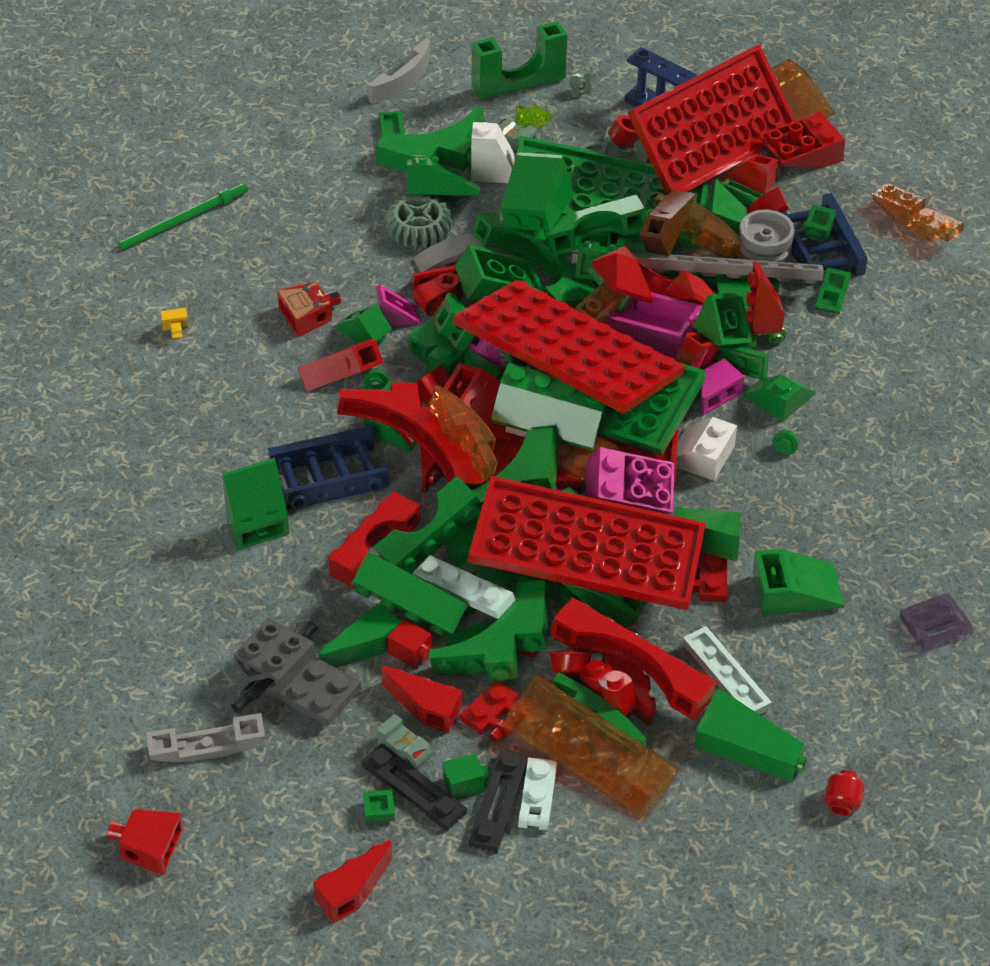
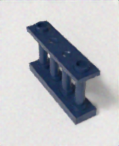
[624,47,698,107]
[782,193,867,286]
[268,426,388,510]

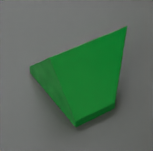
[702,179,747,237]

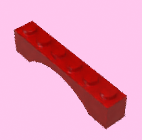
[551,597,716,721]

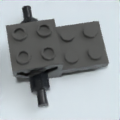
[231,617,361,727]

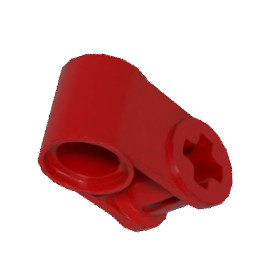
[412,272,461,316]

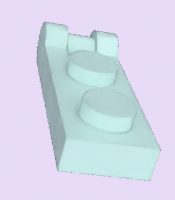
[518,758,557,831]

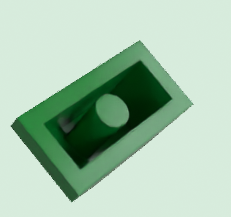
[334,304,392,345]

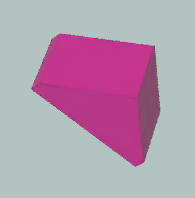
[376,284,420,328]

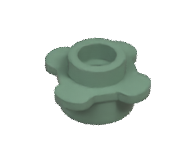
[569,72,592,97]

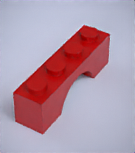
[328,491,420,589]

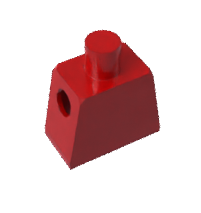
[107,809,183,875]

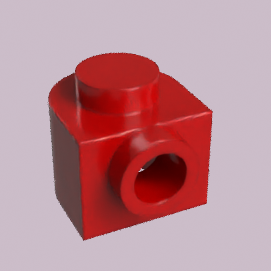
[608,115,639,147]

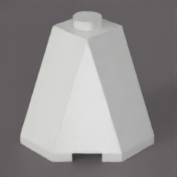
[471,122,516,183]

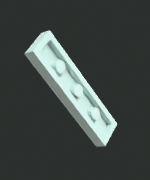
[412,555,515,619]
[682,626,772,714]

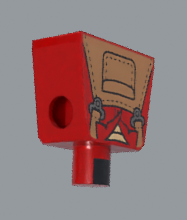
[277,282,341,337]

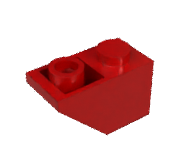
[721,154,778,194]

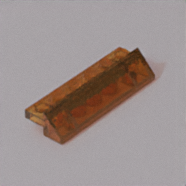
[502,675,680,820]

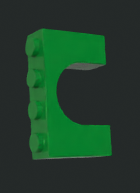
[471,21,567,100]

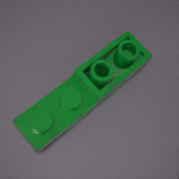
[433,292,475,352]

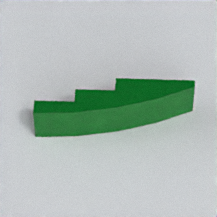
[552,672,646,759]

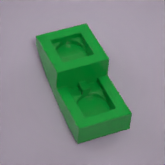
[815,268,851,314]

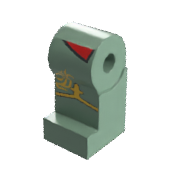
[498,118,538,153]
[377,714,433,769]

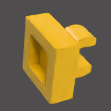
[161,308,188,339]

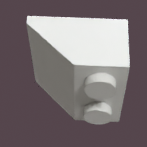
[677,417,737,481]

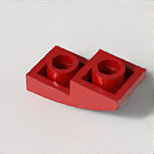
[747,186,789,215]

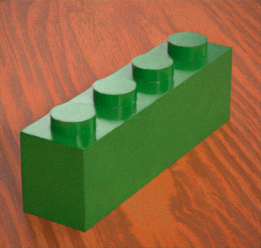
[351,552,468,638]

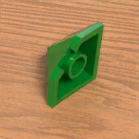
[743,374,815,421]

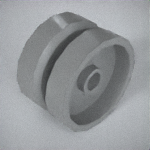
[737,210,794,263]

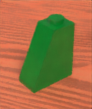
[675,507,740,561]

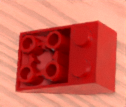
[759,111,845,168]
[436,363,515,441]

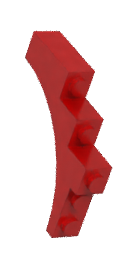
[336,382,483,490]

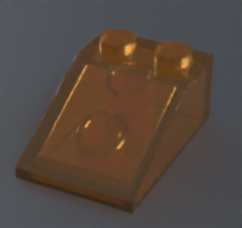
[771,59,835,121]

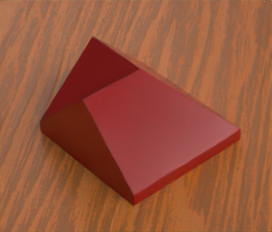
[591,246,654,303]
[661,270,715,306]

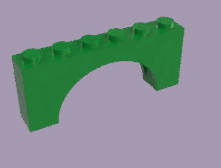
[472,211,604,316]

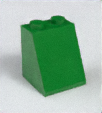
[500,152,574,232]

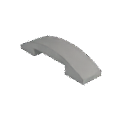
[368,38,430,104]
[414,233,515,272]
[146,713,265,762]

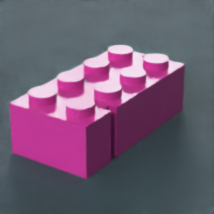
[590,292,702,358]

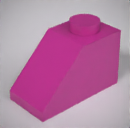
[700,359,744,416]

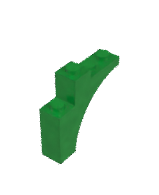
[376,106,486,172]
[471,427,560,520]
[429,580,550,681]

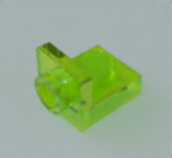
[515,104,552,130]

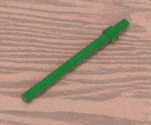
[118,183,248,251]

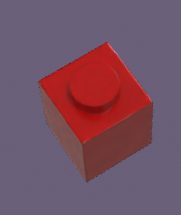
[387,619,433,669]

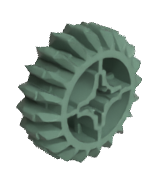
[386,194,452,250]

